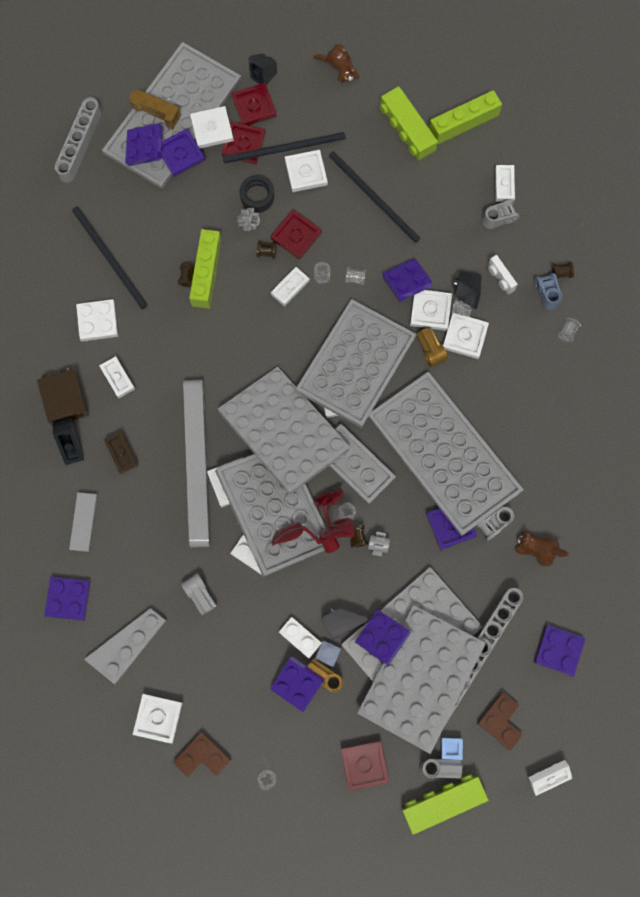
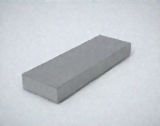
[69,492,98,552]

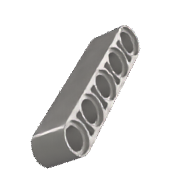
[55,97,102,183]

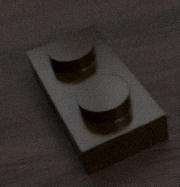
[104,431,138,474]

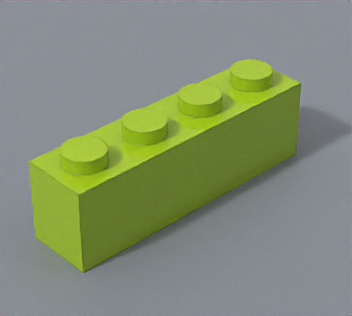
[379,86,438,161]
[429,90,502,145]
[189,229,222,309]
[401,774,489,835]

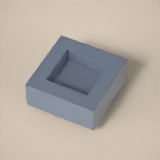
[315,641,341,667]

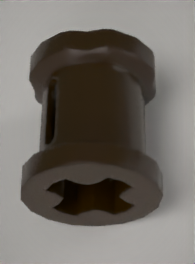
[256,241,277,259]
[551,262,574,279]
[178,264,195,287]
[351,525,368,548]

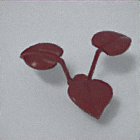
[272,488,354,553]

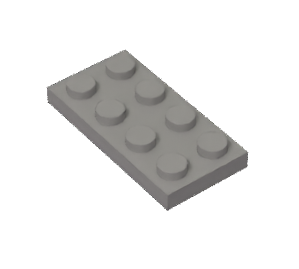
[329,424,396,505]

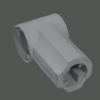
[181,573,216,615]
[420,758,462,778]

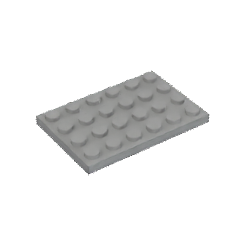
[295,299,417,428]
[218,367,350,495]
[215,454,326,577]
[341,567,483,682]
[357,605,486,754]

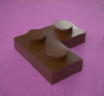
[477,692,522,751]
[173,732,231,777]

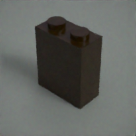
[37,368,89,425]

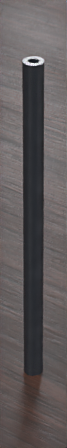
[223,132,346,164]
[329,151,420,243]
[72,207,148,310]

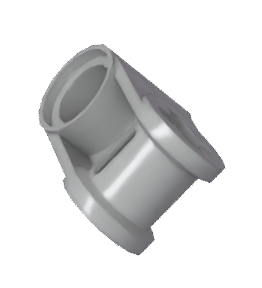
[482,200,520,229]
[476,507,514,541]

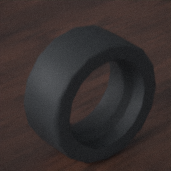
[240,175,274,213]

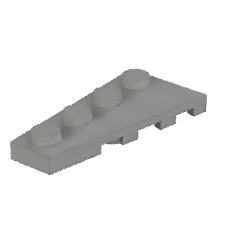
[84,608,166,685]

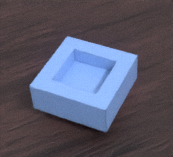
[441,738,463,760]

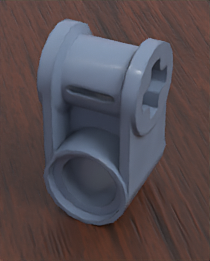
[534,272,562,311]

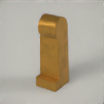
[129,90,181,130]

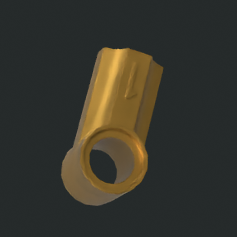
[416,328,448,367]
[308,658,343,692]

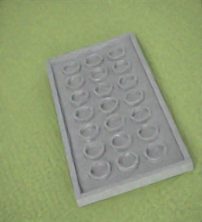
[102,42,242,189]
[368,372,524,537]

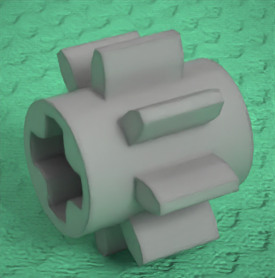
[237,208,260,231]
[368,532,390,557]

